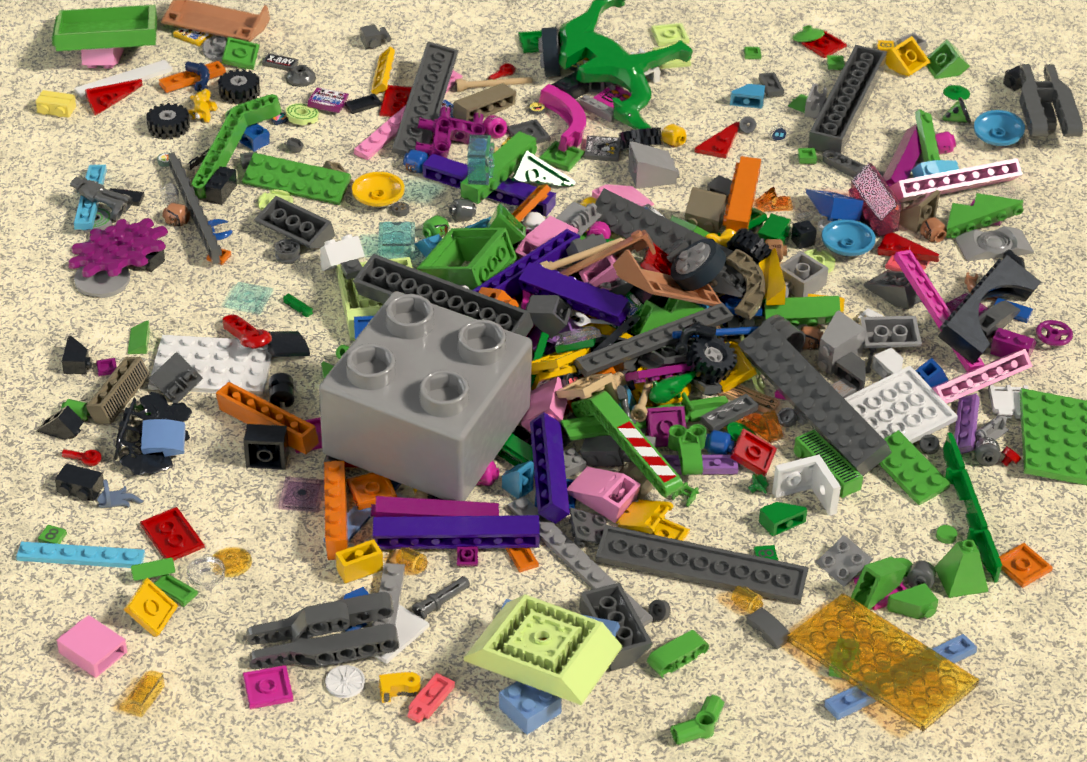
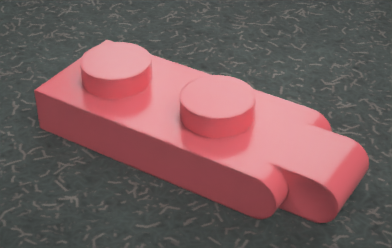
[407,673,455,723]

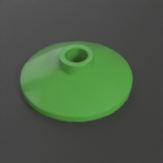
[793,25,824,42]

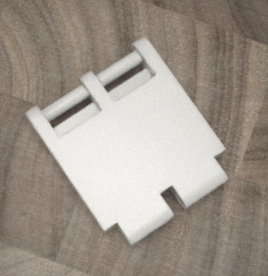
[988,384,1028,419]

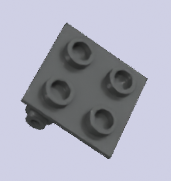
[149,352,203,403]
[569,508,607,549]

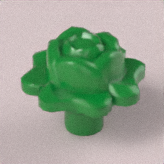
[748,474,769,494]

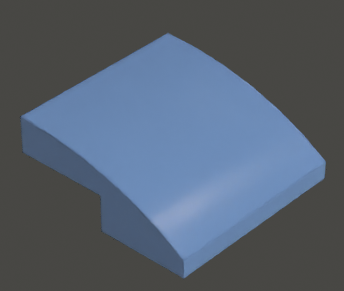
[141,419,186,457]

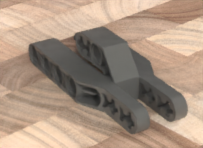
[1019,64,1083,137]
[246,592,399,670]

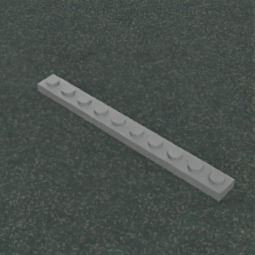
[508,496,653,626]

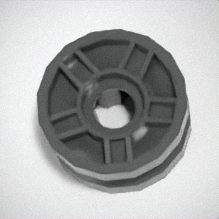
[275,239,301,264]

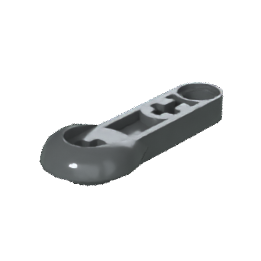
[823,150,884,189]

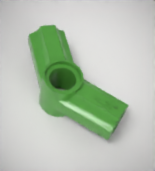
[670,694,725,745]

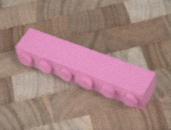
[931,349,1033,404]

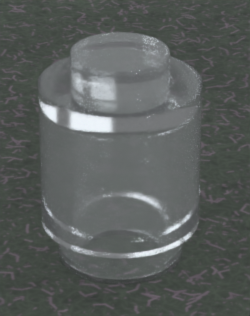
[161,183,179,207]

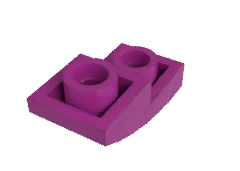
[457,547,478,567]

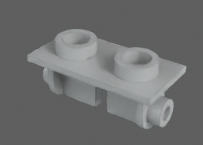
[975,415,1009,442]

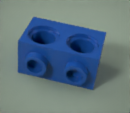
[239,123,270,151]

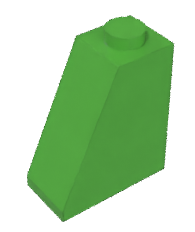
[849,556,908,612]

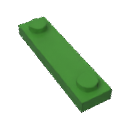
[915,109,940,162]

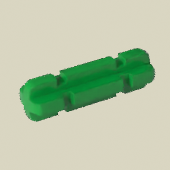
[283,293,313,317]

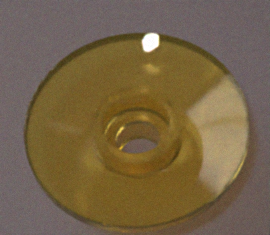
[210,547,252,577]

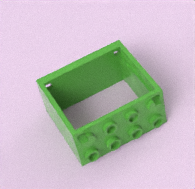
[417,228,517,290]

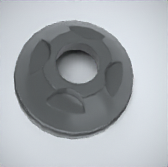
[286,64,316,87]

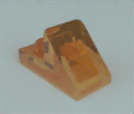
[755,186,793,212]
[742,410,783,443]

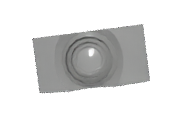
[955,226,1034,262]

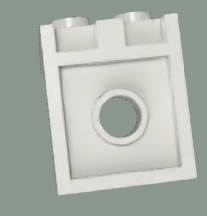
[772,455,841,516]

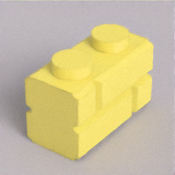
[36,90,76,118]

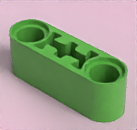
[647,630,709,678]

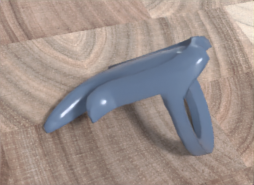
[97,479,144,508]

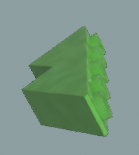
[946,193,1024,238]
[630,298,707,335]

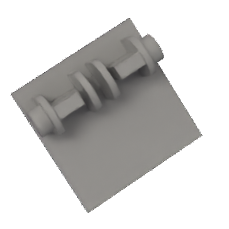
[556,201,602,236]
[815,535,873,587]

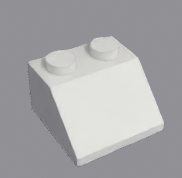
[320,234,365,271]

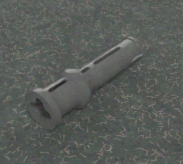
[412,576,470,620]

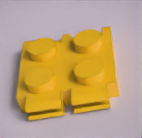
[616,499,674,534]

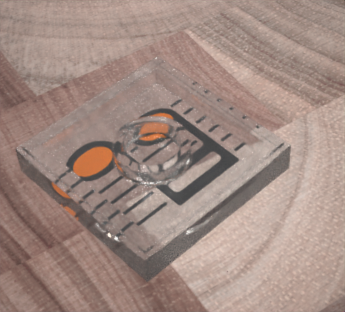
[556,326,601,345]

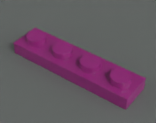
[625,363,691,384]

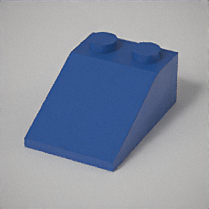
[806,189,864,222]

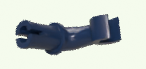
[185,61,210,92]

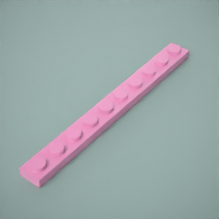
[354,70,463,160]

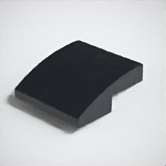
[268,331,310,357]

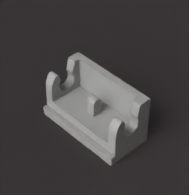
[804,83,827,119]

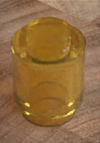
[396,547,428,574]
[731,586,764,614]

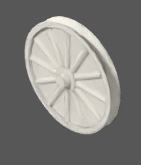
[325,665,365,698]

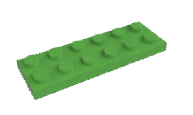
[242,153,351,205]

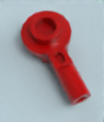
[488,63,516,80]
[62,449,102,466]

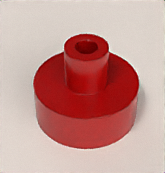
[1001,446,1022,467]

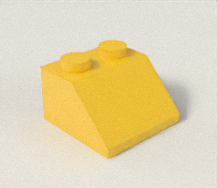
[885,36,930,77]

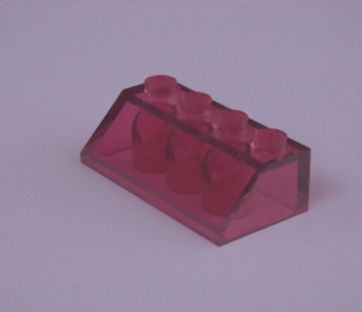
[849,163,901,236]

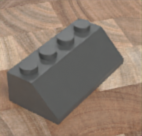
[254,196,335,248]
[579,582,653,671]

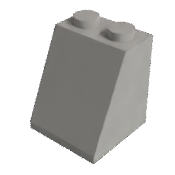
[628,142,679,189]
[817,310,866,375]

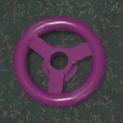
[1036,320,1073,346]

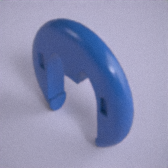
[208,219,233,240]

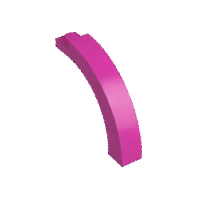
[539,84,586,152]

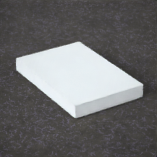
[369,604,429,664]

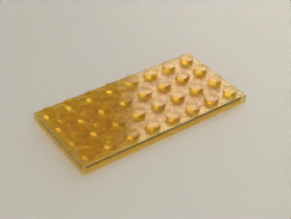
[787,593,979,732]

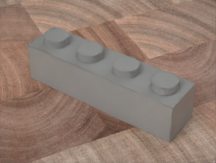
[579,95,616,122]

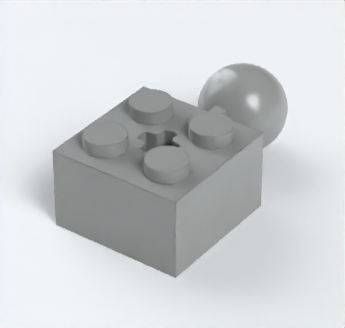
[780,251,828,298]

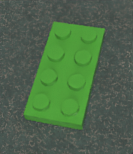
[879,430,951,505]

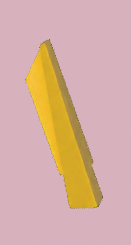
[759,248,786,305]

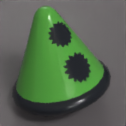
[943,97,971,124]

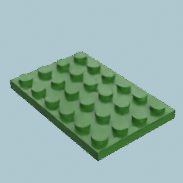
[1019,388,1087,485]

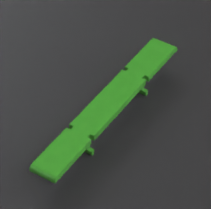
[561,392,729,440]

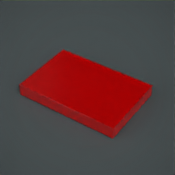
[379,85,412,117]
[140,507,205,561]

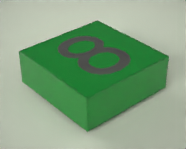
[754,545,778,560]

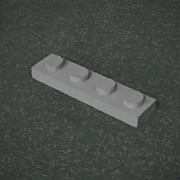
[373,563,405,626]

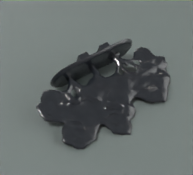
[114,392,192,475]

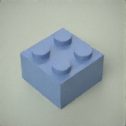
[499,681,562,735]

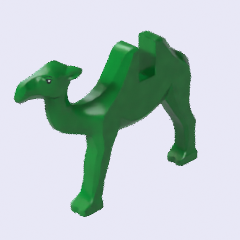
[558,0,693,130]

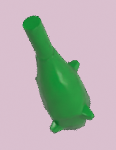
[649,371,697,404]

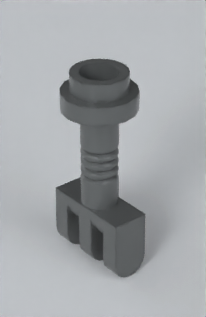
[617,385,636,424]

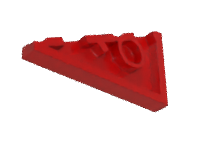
[85,79,143,115]
[694,121,740,159]
[877,231,939,262]

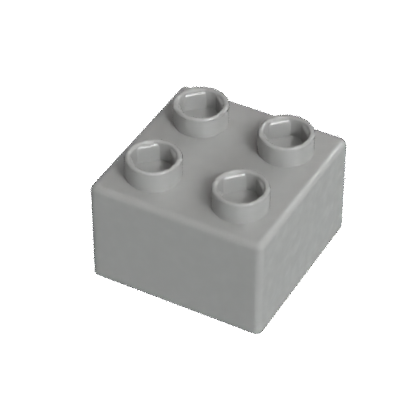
[319,291,532,501]

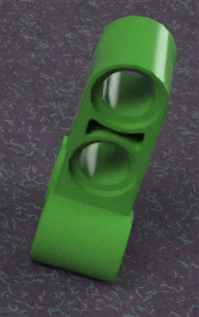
[668,424,707,475]

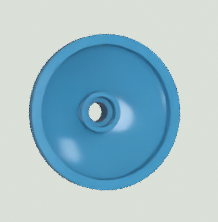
[974,110,1025,146]
[822,220,876,256]

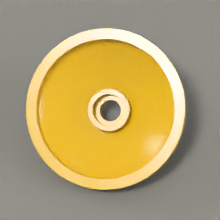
[352,172,405,207]

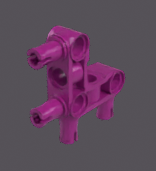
[415,106,486,158]

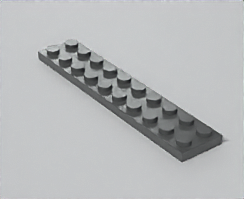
[392,41,459,156]
[595,188,757,286]
[596,525,809,604]

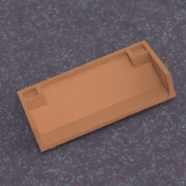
[161,0,270,42]
[560,230,656,278]
[613,250,721,306]

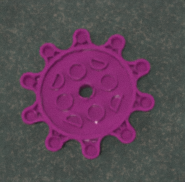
[69,218,168,278]

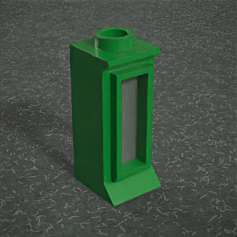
[498,434,533,466]

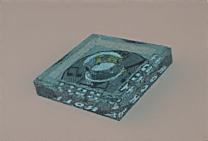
[225,282,273,315]

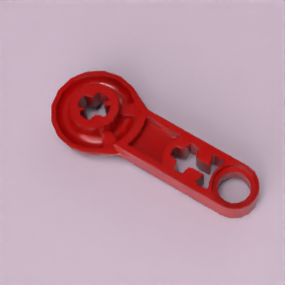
[222,315,272,349]

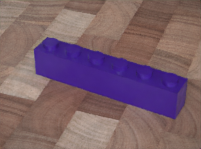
[519,262,631,326]
[530,412,570,524]

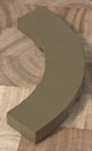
[726,249,766,320]

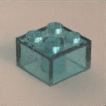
[467,135,495,185]
[378,222,415,260]

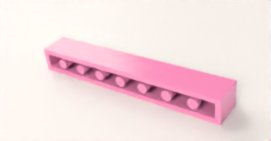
[890,158,1022,203]

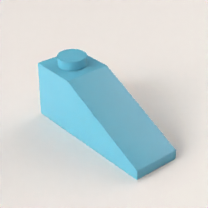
[911,160,959,178]

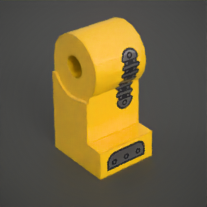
[379,672,421,703]

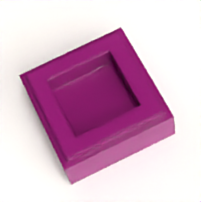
[96,358,117,376]

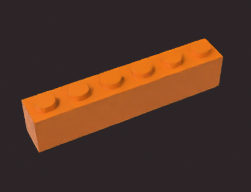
[723,156,761,232]
[216,382,319,455]
[324,461,348,560]

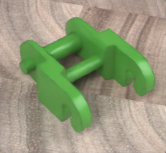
[671,482,699,507]

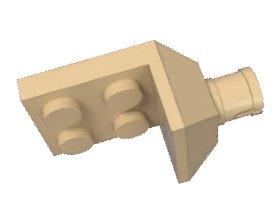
[556,372,626,404]

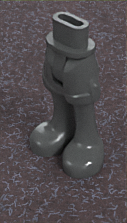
[70,177,133,221]

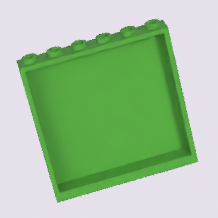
[52,4,157,51]

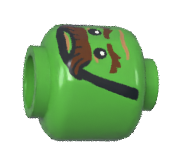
[423,215,449,238]

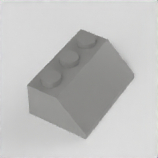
[859,316,922,348]

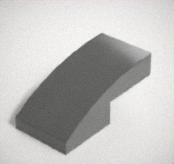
[746,607,793,649]

